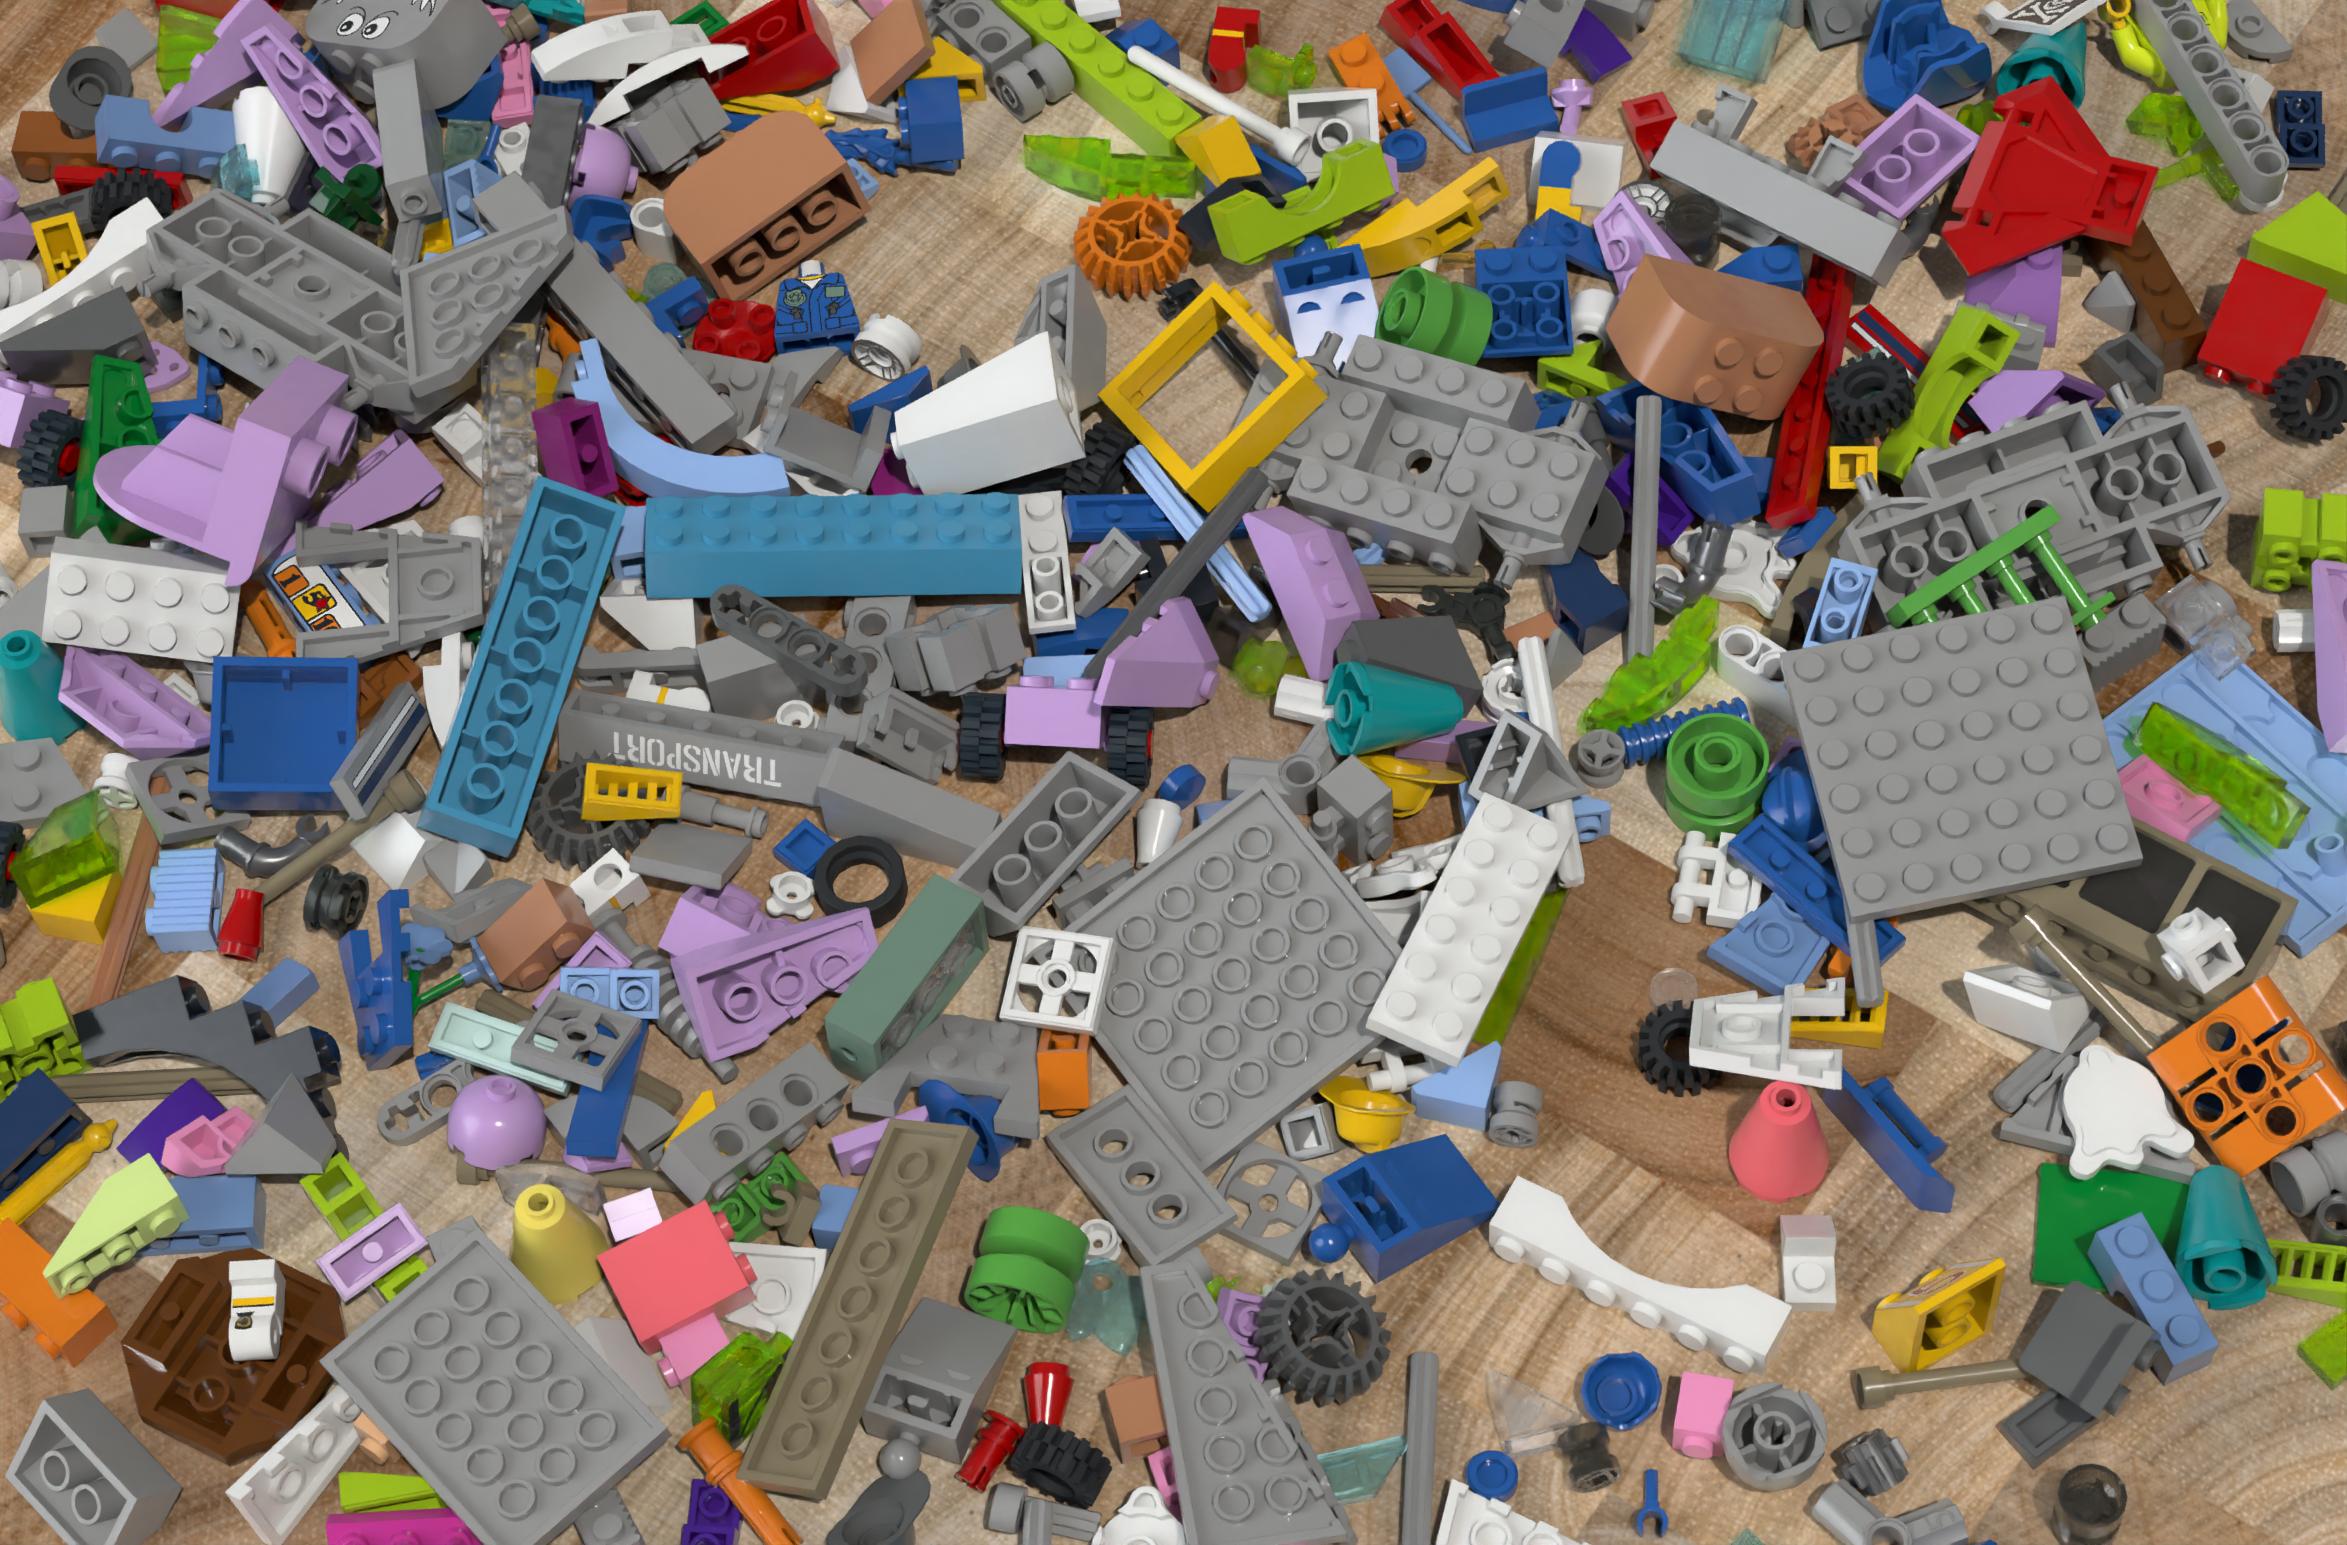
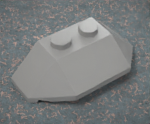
[1014,263,1107,412]

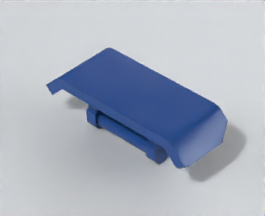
[1823,1048,1955,1213]

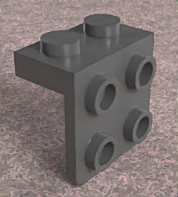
[2019,1281,2162,1423]

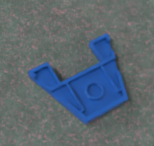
[338,889,413,1070]

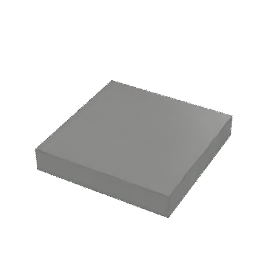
[629,820,753,890]

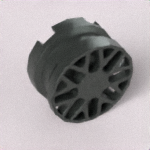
[303,864,369,938]

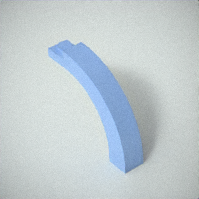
[571,338,791,498]

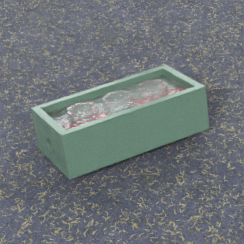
[824,873,990,1083]

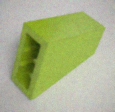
[2246,191,2347,305]

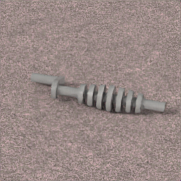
[562,908,739,1082]

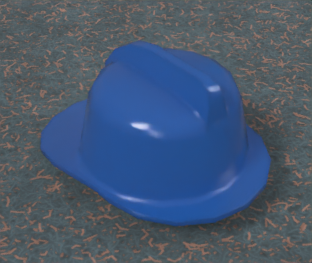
[1762,749,1828,853]
[918,1079,1022,1181]

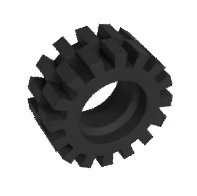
[91,168,172,234]
[1825,352,1916,438]
[2268,355,2347,440]
[1064,421,1140,495]
[1638,1000,1724,1097]
[1010,1422,1112,1509]

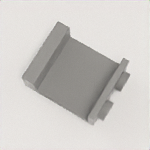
[760,371,892,492]

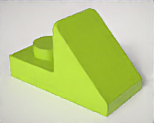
[1537,340,1628,400]

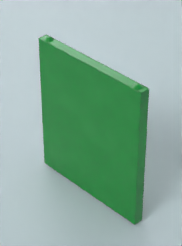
[2031,1162,2190,1295]

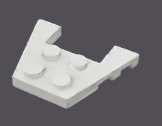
[1689,977,1845,1090]

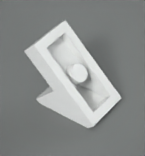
[1780,1215,1837,1312]

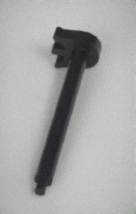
[1159,278,1259,387]

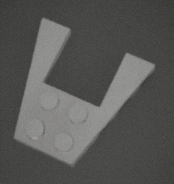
[295,519,485,664]

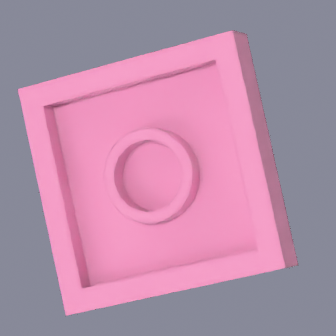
[2118,753,2227,843]

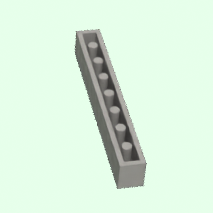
[472,171,738,455]

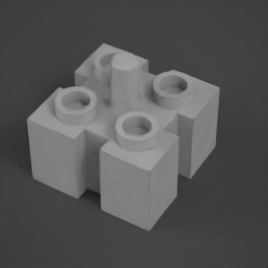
[607,78,732,175]
[884,604,1027,705]

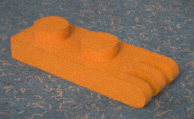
[1327,32,1416,139]

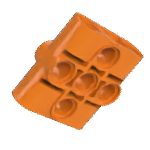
[2146,974,2347,1178]

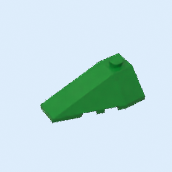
[71,354,163,545]

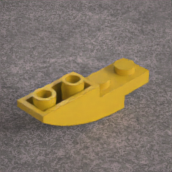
[1336,156,1511,278]

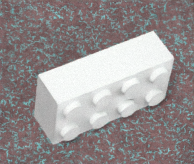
[42,537,241,663]

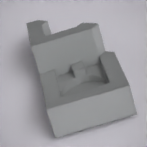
[767,346,844,409]
[1075,526,1151,618]

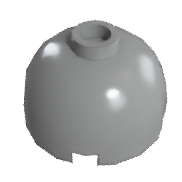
[1721,1382,1828,1492]

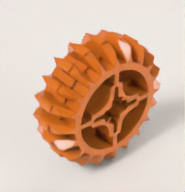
[1073,188,1193,302]

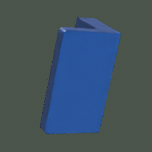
[1462,66,1559,153]

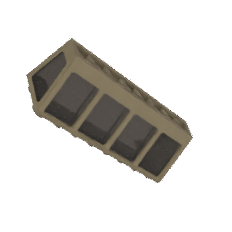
[1962,816,2299,1038]

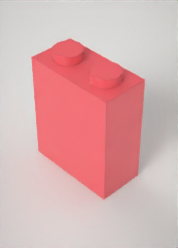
[596,1200,758,1356]

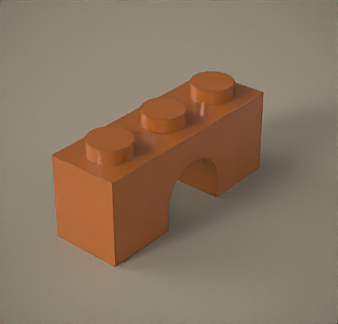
[11,111,151,180]

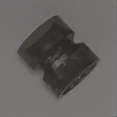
[1663,193,1723,270]
[2050,1463,2128,1545]

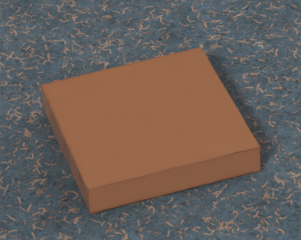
[850,0,936,106]

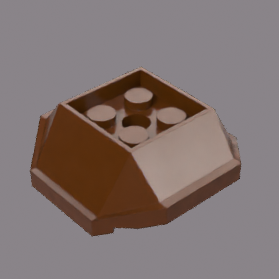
[120,1248,348,1465]

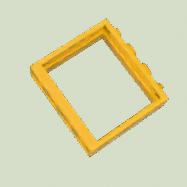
[1097,280,1328,513]

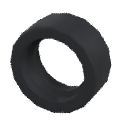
[814,835,908,929]

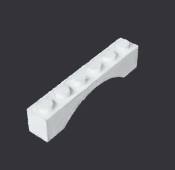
[0,197,164,370]
[1489,1175,1793,1377]

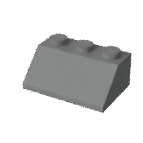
[5,1388,182,1545]

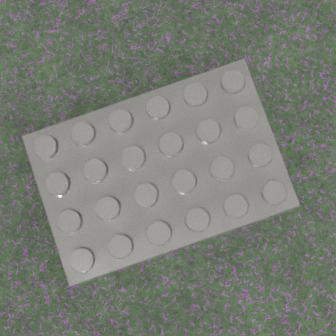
[319,1227,672,1545]

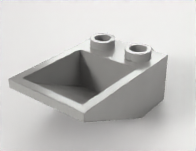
[862,1297,1018,1480]

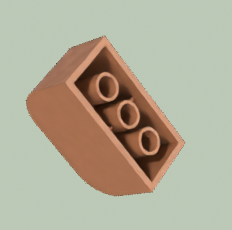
[663,111,872,302]
[1605,253,1824,420]

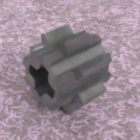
[1840,1428,1910,1497]

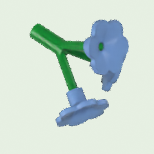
[401,923,504,1020]

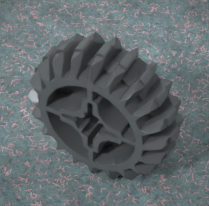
[527,750,655,872]
[1253,1267,1392,1407]

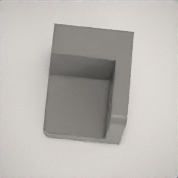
[18,485,76,559]

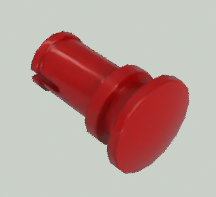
[955,1409,1026,1494]

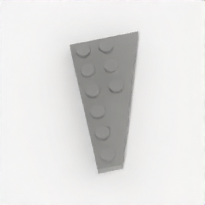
[1140,1260,1348,1545]

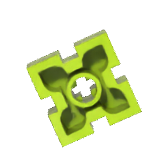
[2250,487,2347,593]
[0,976,94,1104]

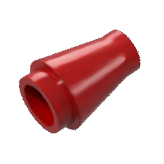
[215,889,265,962]
[1024,1362,1075,1428]

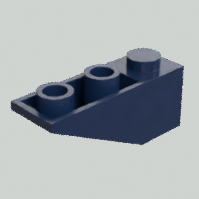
[1539,548,1630,656]

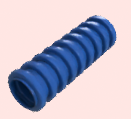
[1616,697,1751,768]

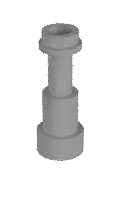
[661,784,770,838]

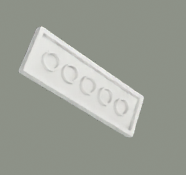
[1366,792,1574,1068]

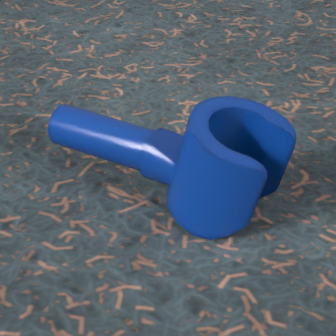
[476,124,503,174]
[1636,1469,1668,1538]

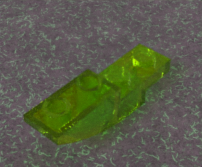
[1023,134,1198,203]
[1583,594,1720,733]
[2130,702,2311,849]

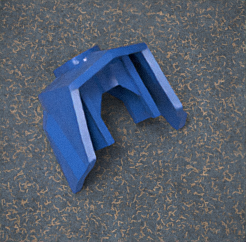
[1862,0,1992,112]

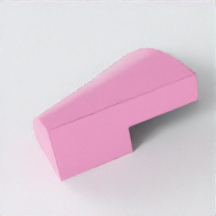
[161,1105,254,1177]

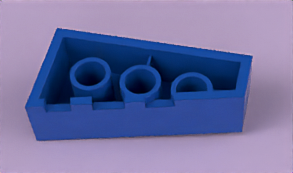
[1595,380,1761,526]

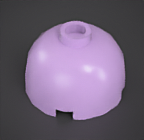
[567,122,638,209]
[446,1075,547,1170]

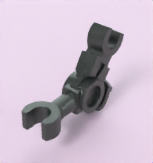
[1417,582,1518,664]

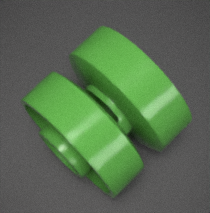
[1375,266,1493,366]
[1664,713,1769,842]
[964,1206,1090,1334]

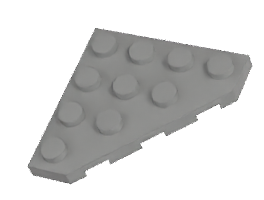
[400,205,575,398]

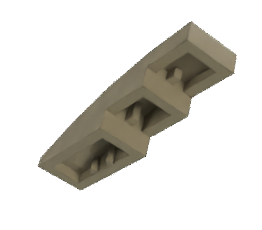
[1770,492,1865,651]

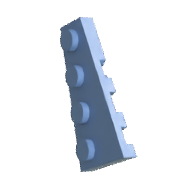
[1706,845,1838,996]

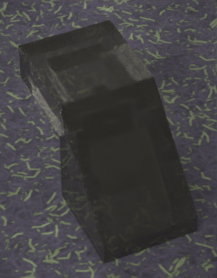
[1205,563,1283,671]

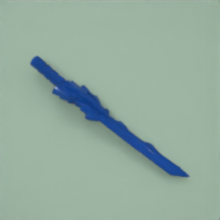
[723,112,958,177]

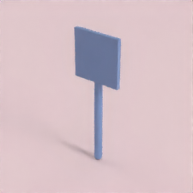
[1383,47,1472,155]

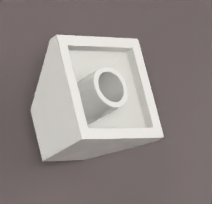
[1287,87,1379,182]
[600,578,705,650]

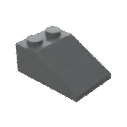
[0,286,159,384]

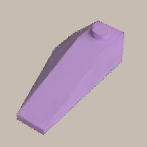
[152,0,306,132]
[1592,190,1696,299]
[1093,596,1220,708]
[658,881,861,993]

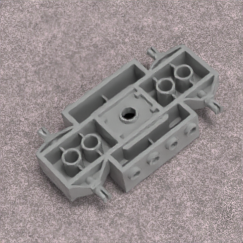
[137,188,480,424]
[1231,331,1609,590]
[1837,381,2232,633]

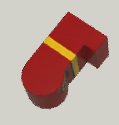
[1208,6,1262,93]

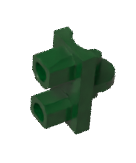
[308,164,384,234]

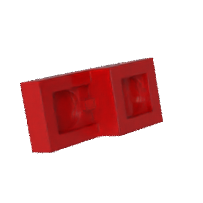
[1621,91,1677,180]

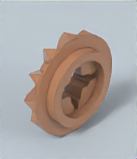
[1794,112,1865,170]

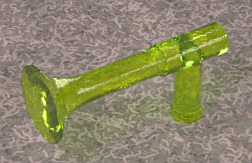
[2153,146,2240,202]

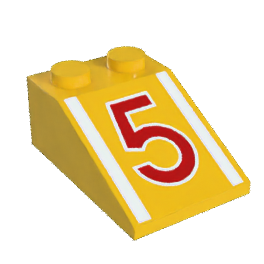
[1871,1257,2006,1373]

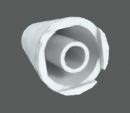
[232,86,307,207]

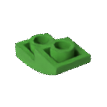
[710,1151,818,1243]

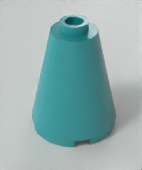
[1996,18,2087,110]
[0,630,88,746]
[1325,660,1463,756]
[2173,1165,2278,1311]

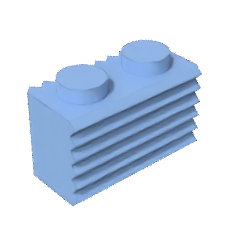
[443,159,503,249]
[145,848,226,954]

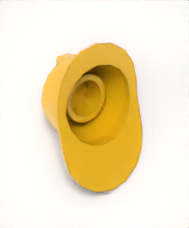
[1355,752,1466,817]
[1318,1075,1416,1154]

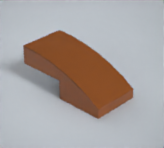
[359,650,423,730]

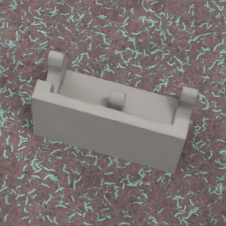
[856,687,962,785]

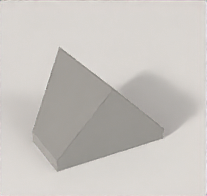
[1467,708,1591,811]
[225,1071,336,1175]

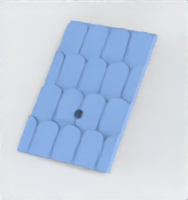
[2102,636,2347,958]

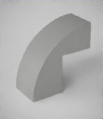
[543,1095,680,1170]

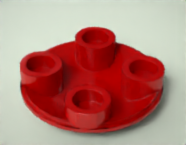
[693,298,777,363]

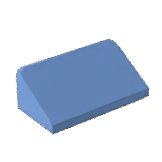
[237,957,320,1028]

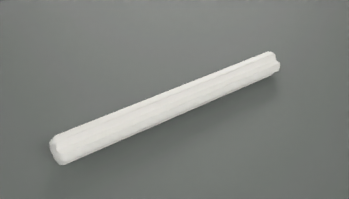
[1517,636,1585,889]

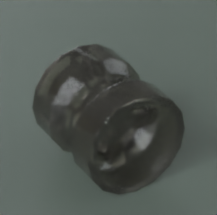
[1557,1422,1623,1493]

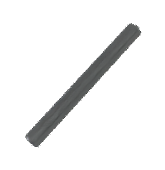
[1084,466,1269,679]

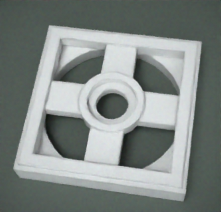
[999,925,1117,1036]

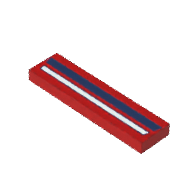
[1845,304,1988,446]

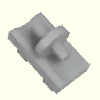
[1052,856,1134,931]

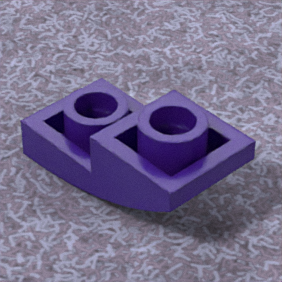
[1560,7,1633,84]
[116,1077,228,1174]
[681,1479,743,1545]

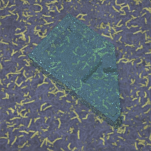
[1316,1435,1407,1506]

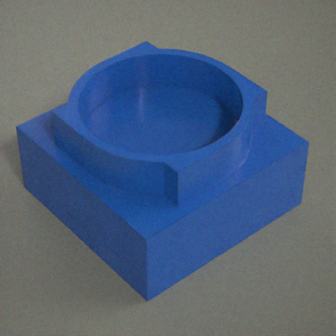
[208,656,361,811]

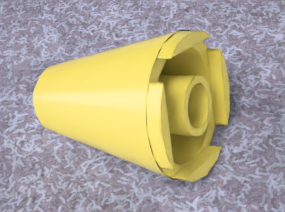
[509,1184,609,1305]

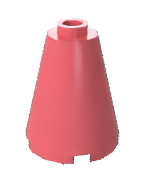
[1728,1080,1830,1203]

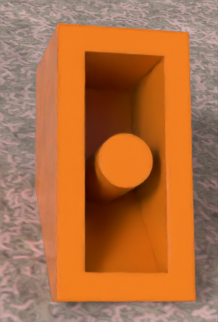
[1037,1028,1092,1116]

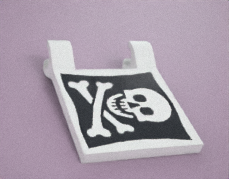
[1979,0,2108,36]

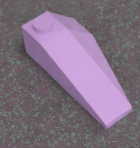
[240,22,383,183]
[269,428,445,561]
[2311,559,2347,754]
[670,907,879,1063]

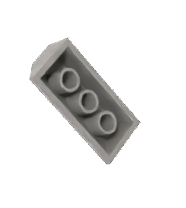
[948,750,1142,937]

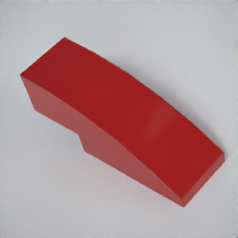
[1379,0,1500,100]

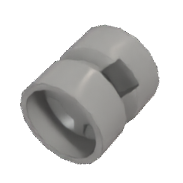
[993,42,1075,121]
[2270,1129,2347,1218]

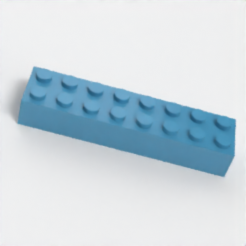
[416,475,627,858]
[645,492,1022,598]

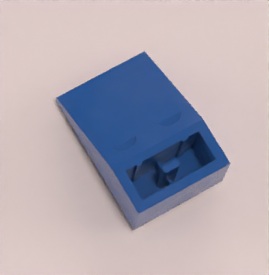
[1475,245,1574,358]

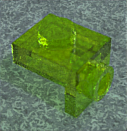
[1247,43,1318,100]
[2125,93,2205,158]

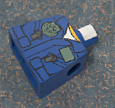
[774,260,861,356]

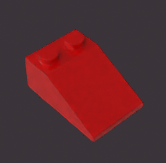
[695,0,841,100]

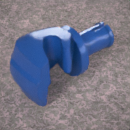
[570,194,634,273]

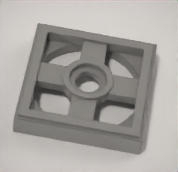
[125,749,251,845]
[510,989,642,1092]
[1217,1140,1329,1267]

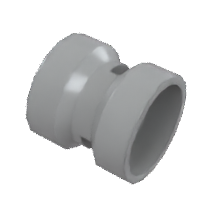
[1489,1081,1544,1149]

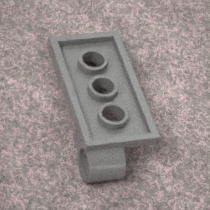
[552,348,775,450]
[1046,1084,1238,1286]

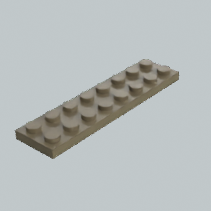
[735,1118,979,1500]

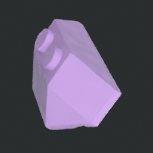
[1242,506,1380,683]
[58,645,211,760]

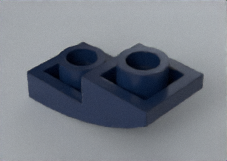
[2275,90,2325,168]

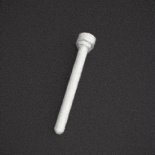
[1127,46,1312,166]

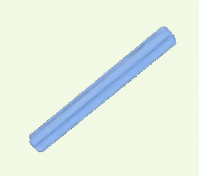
[1124,444,1272,623]

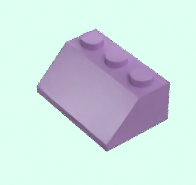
[1831,94,1981,222]

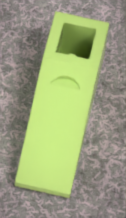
[42,1153,190,1300]

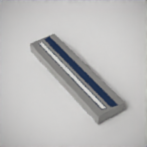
[329,681,431,821]

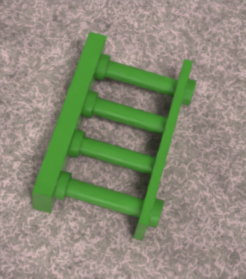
[1885,504,2116,632]

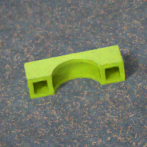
[1207,138,1396,265]
[1877,305,2021,485]
[299,1152,428,1303]

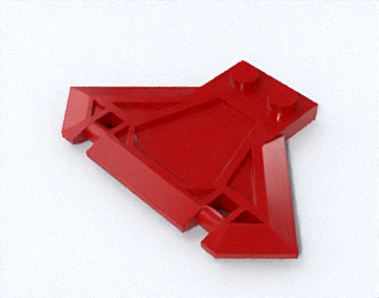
[1941,75,2159,278]

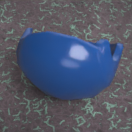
[1581,1351,1662,1431]

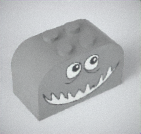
[305,0,508,109]

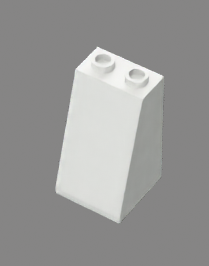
[890,331,1086,495]

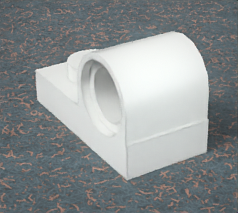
[630,167,689,265]

